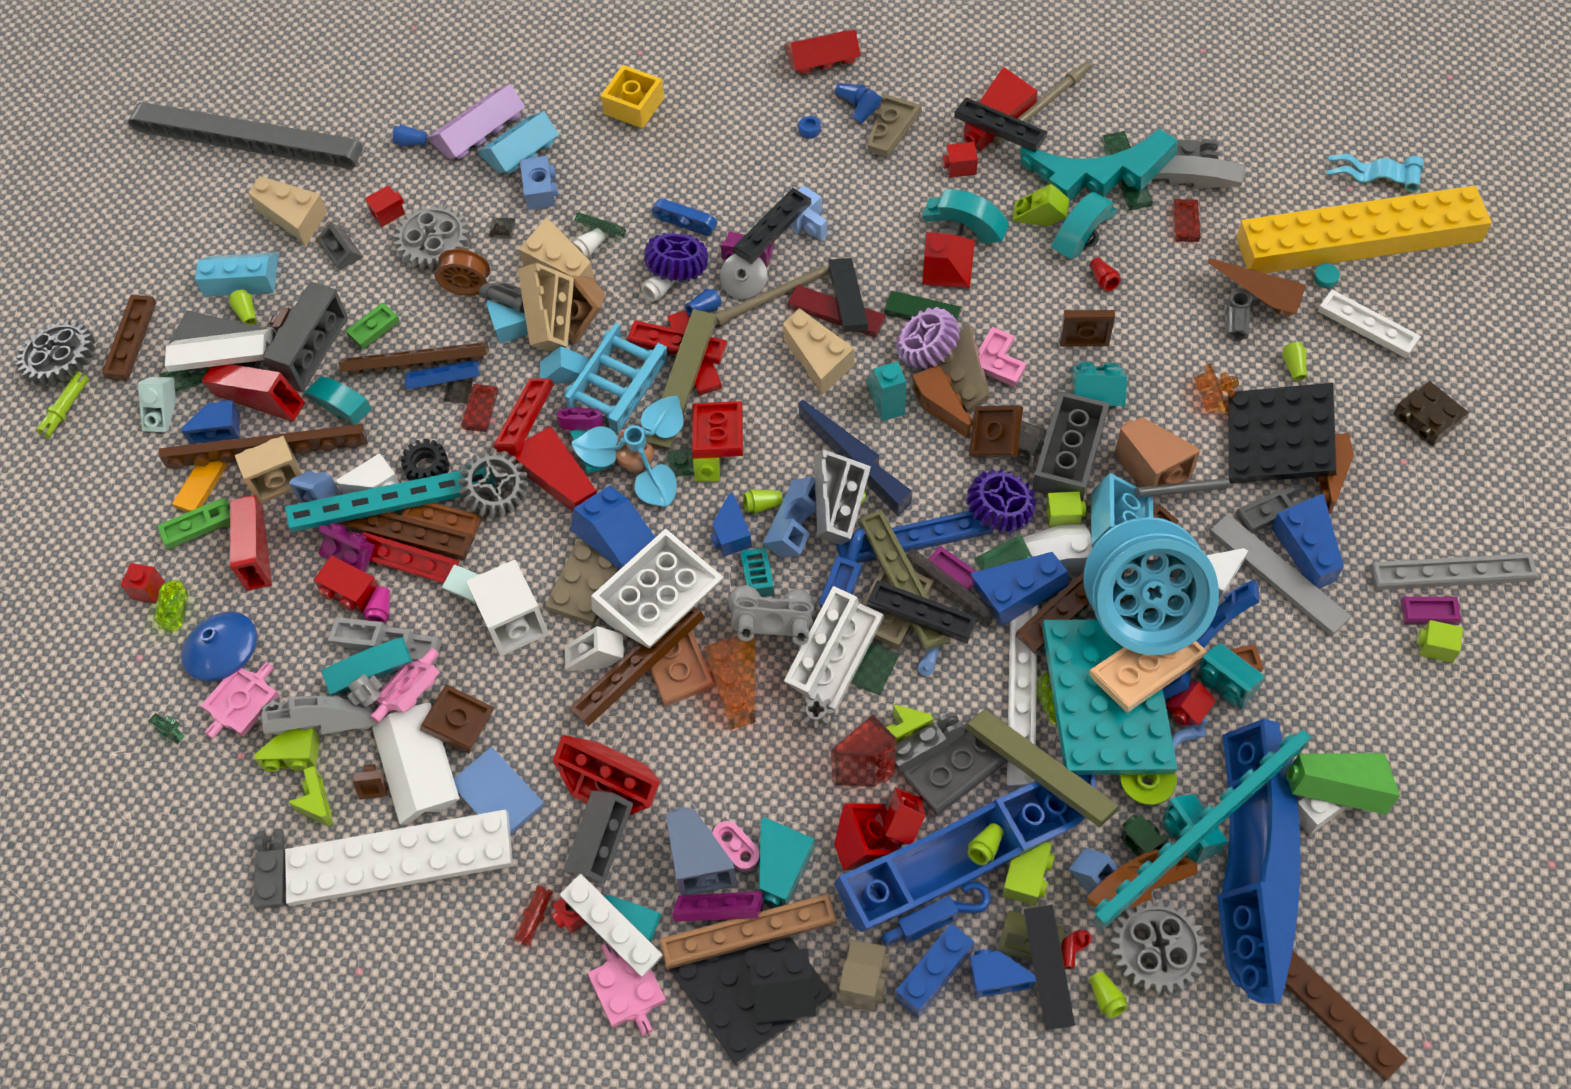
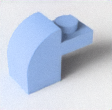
[790,185,827,241]

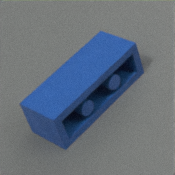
[895,923,975,1019]

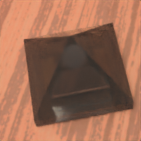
[488,217,516,239]
[444,380,473,403]

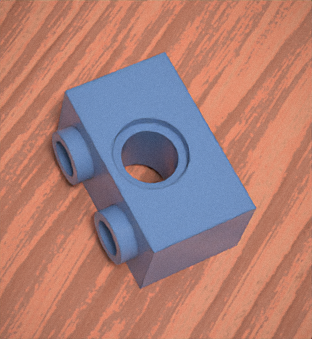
[520,156,558,210]

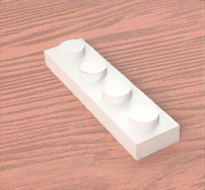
[1318,290,1421,358]
[560,874,663,978]

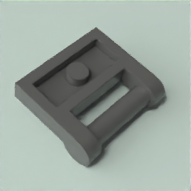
[479,282,524,313]

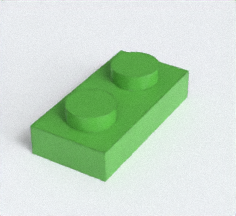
[346,302,400,350]

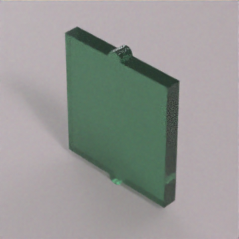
[851,643,899,695]

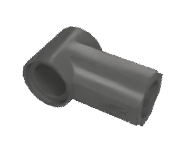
[1226,288,1252,341]

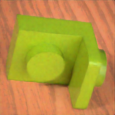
[693,457,721,482]

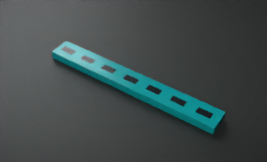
[285,467,495,533]

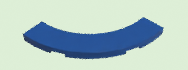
[1162,579,1260,699]

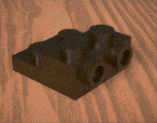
[1394,381,1469,446]

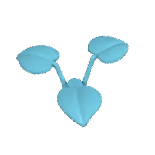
[572,396,683,507]

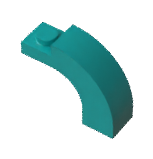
[922,189,1010,244]
[1051,192,1118,259]

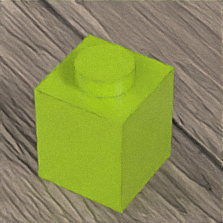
[1046,491,1086,528]
[1417,620,1463,663]

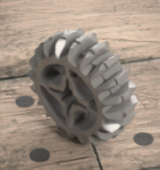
[458,449,528,518]

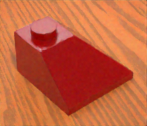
[922,232,975,289]
[834,803,902,870]

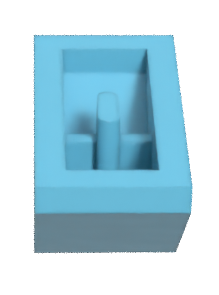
[486,300,528,344]
[540,346,589,384]

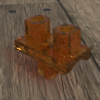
[1194,363,1239,414]

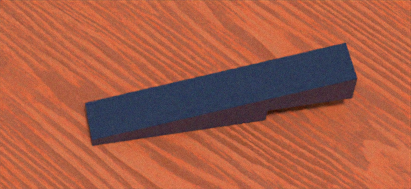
[798,399,912,517]

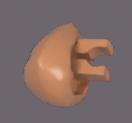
[616,429,654,474]

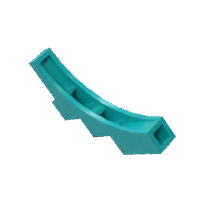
[1020,128,1178,202]

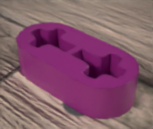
[556,408,603,430]

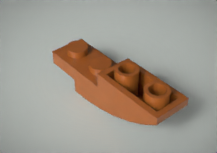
[1087,849,1198,908]

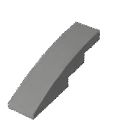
[1152,155,1246,189]
[327,617,442,665]

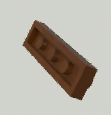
[102,295,156,381]

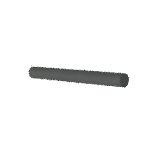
[1134,478,1230,498]

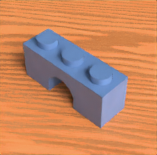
[763,476,816,558]

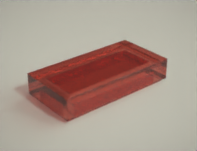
[1173,199,1201,242]
[461,384,499,432]

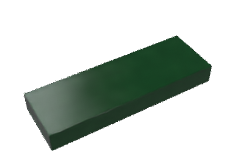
[884,290,961,322]

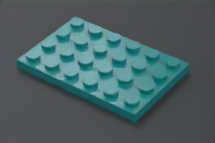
[1042,620,1178,775]

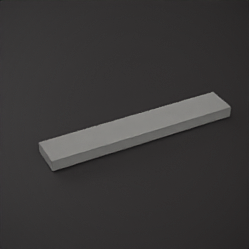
[1209,514,1351,637]
[1370,553,1538,590]

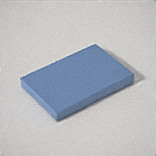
[453,747,545,836]

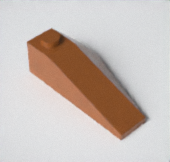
[1208,258,1306,317]

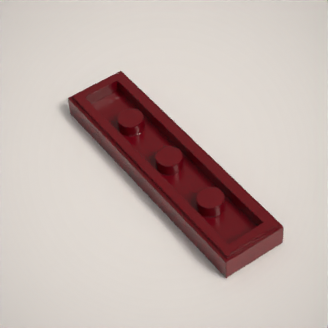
[787,285,886,338]

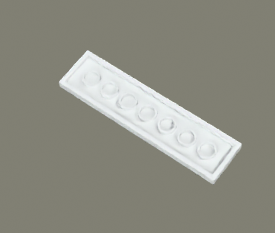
[285,809,513,906]

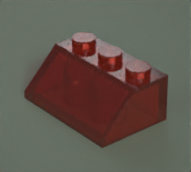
[831,715,896,787]

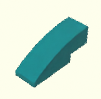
[304,376,372,425]
[321,637,413,696]

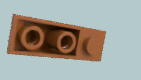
[912,365,973,438]
[1315,433,1354,514]

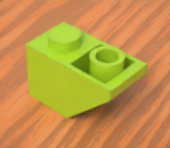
[1012,184,1069,226]
[254,728,320,772]
[1002,842,1055,906]

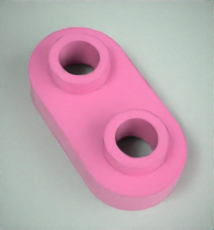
[712,821,760,872]

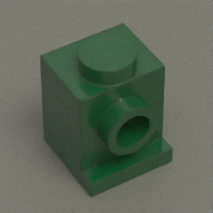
[1120,815,1169,857]

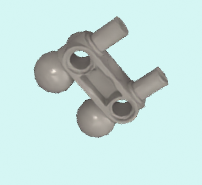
[728,585,815,645]

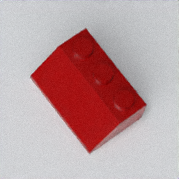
[784,29,861,74]

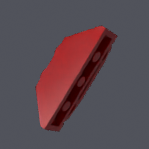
[552,735,661,815]

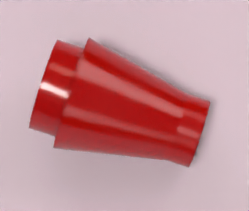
[1089,257,1121,291]

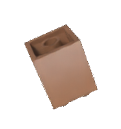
[1114,417,1200,498]

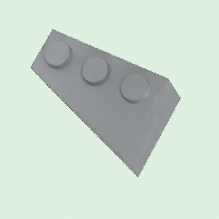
[814,449,871,545]

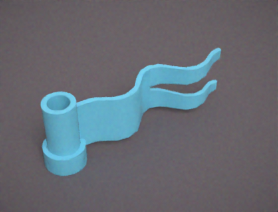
[1327,154,1424,192]

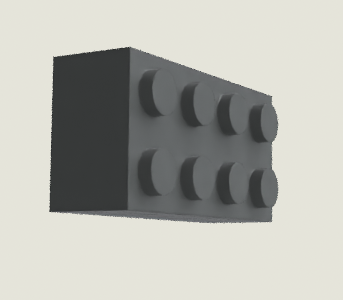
[263,281,348,393]
[1032,391,1110,501]

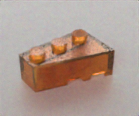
[704,633,757,730]

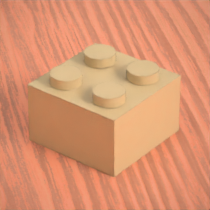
[235,436,302,504]

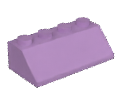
[427,84,525,159]

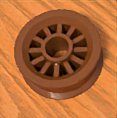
[435,249,491,296]

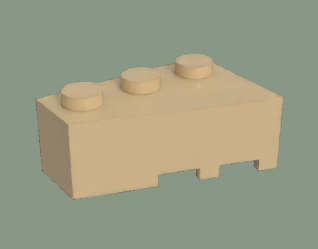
[248,176,327,246]
[519,217,594,279]
[518,263,574,352]
[783,308,854,396]

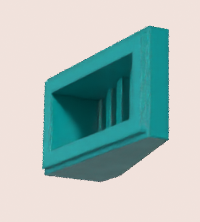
[740,547,775,597]

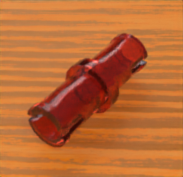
[513,885,554,947]

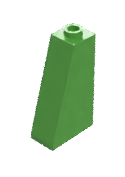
[1286,753,1400,815]

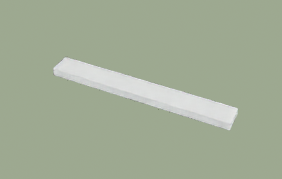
[1006,606,1037,789]

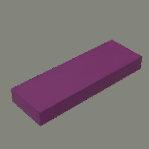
[672,891,763,922]

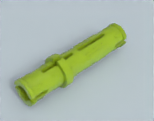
[36,371,89,438]

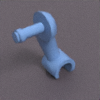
[918,647,939,676]
[1172,717,1208,758]

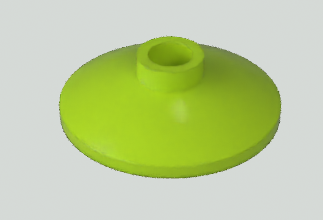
[1120,772,1177,805]

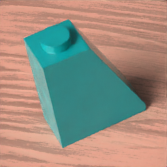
[865,362,906,421]
[759,816,815,908]

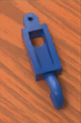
[818,528,866,608]
[880,881,991,947]

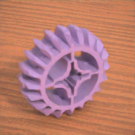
[895,307,961,371]

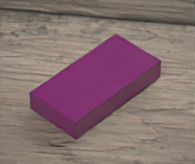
[924,546,977,597]
[1401,596,1461,625]

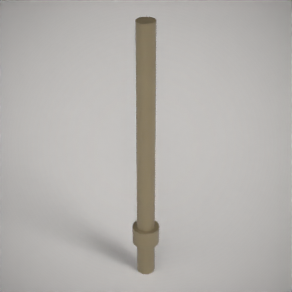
[993,61,1092,145]
[714,265,828,327]

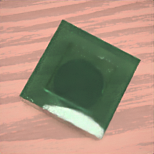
[667,448,694,477]
[148,713,184,745]

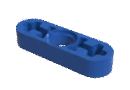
[651,198,717,236]

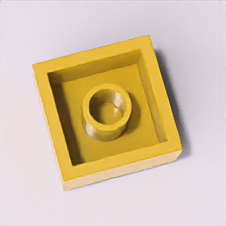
[600,65,665,129]

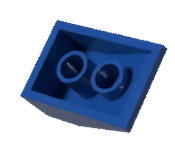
[570,486,656,569]

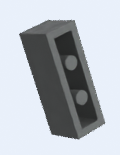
[563,791,633,884]

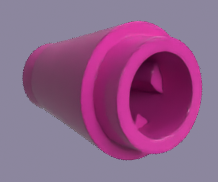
[363,586,390,624]

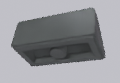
[317,222,363,270]

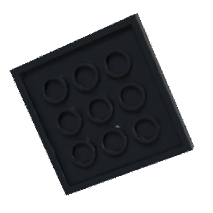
[1228,383,1337,483]
[669,901,832,1066]

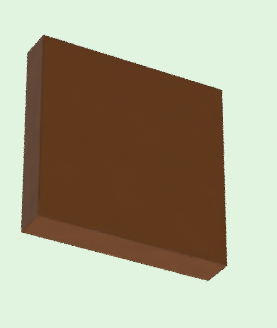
[1059,310,1115,347]
[969,405,1023,458]
[420,684,495,754]

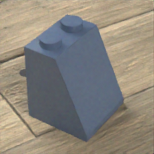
[666,807,738,895]

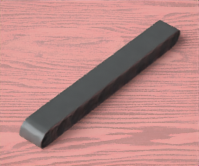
[128,102,363,169]

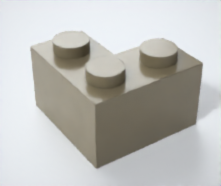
[839,939,890,1012]

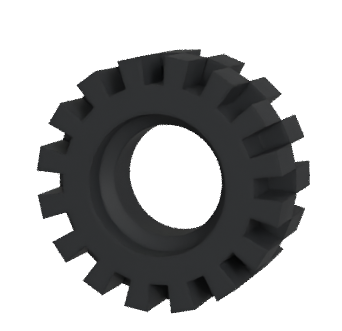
[400,439,450,481]

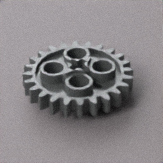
[16,320,96,386]

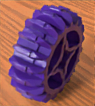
[644,232,708,283]
[966,469,1037,535]

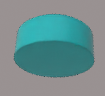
[1313,264,1340,288]

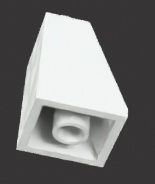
[466,560,549,657]

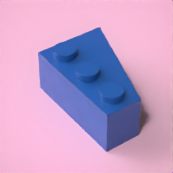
[1271,494,1344,589]
[970,551,1069,627]

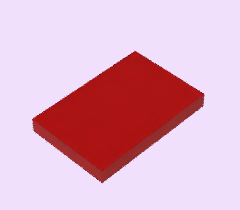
[692,401,743,459]

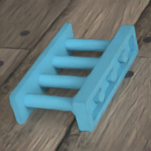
[564,323,667,434]

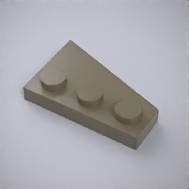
[867,93,922,157]
[937,324,991,413]

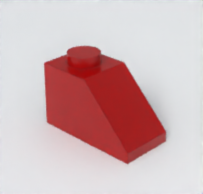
[884,787,926,845]

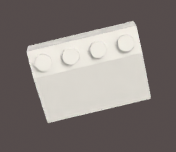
[591,529,723,649]

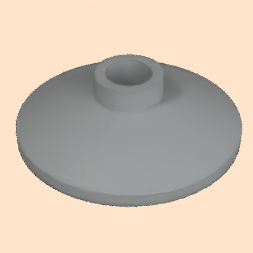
[720,254,768,300]

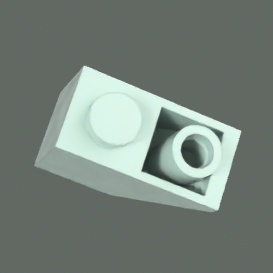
[138,377,176,432]

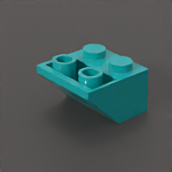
[1072,362,1128,406]
[1197,643,1266,709]
[1162,794,1228,864]

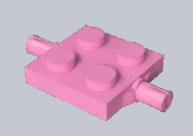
[370,648,440,723]
[201,662,280,739]
[588,943,666,1036]

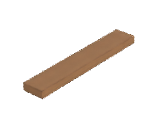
[659,894,837,969]

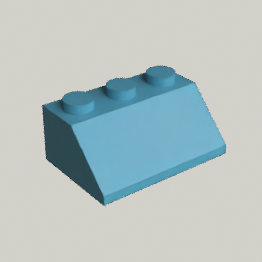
[477,111,559,174]
[195,252,279,297]
[1091,473,1153,546]

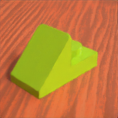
[879,704,933,754]
[289,766,334,826]

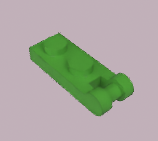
[157,498,230,550]

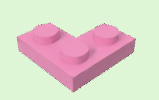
[979,327,1027,387]

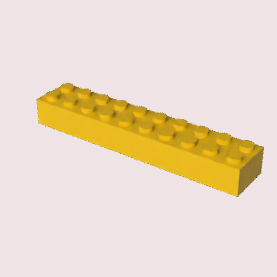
[1236,185,1492,273]

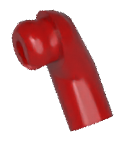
[1061,930,1092,970]

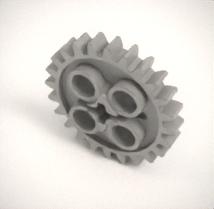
[393,203,471,270]
[1110,899,1208,996]

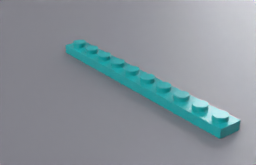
[1092,729,1311,932]

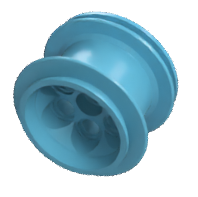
[1084,517,1219,655]

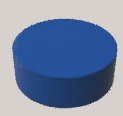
[798,116,821,139]

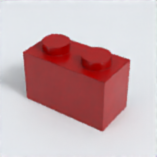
[314,556,379,613]

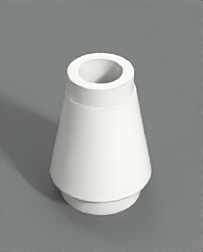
[573,228,605,258]
[641,276,676,302]

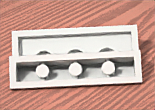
[165,329,273,372]
[784,586,884,711]
[372,703,460,825]

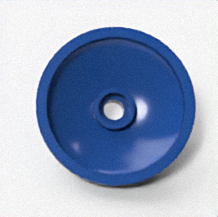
[181,612,258,682]

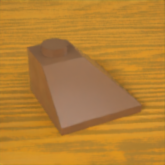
[568,275,605,344]

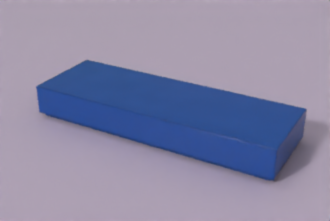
[404,360,480,389]

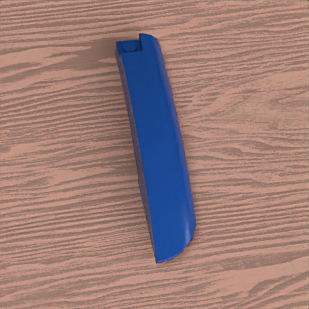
[1217,718,1300,1004]
[834,775,1096,932]

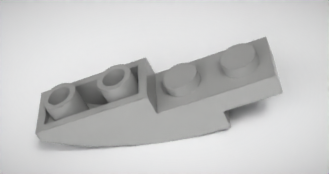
[262,696,378,735]

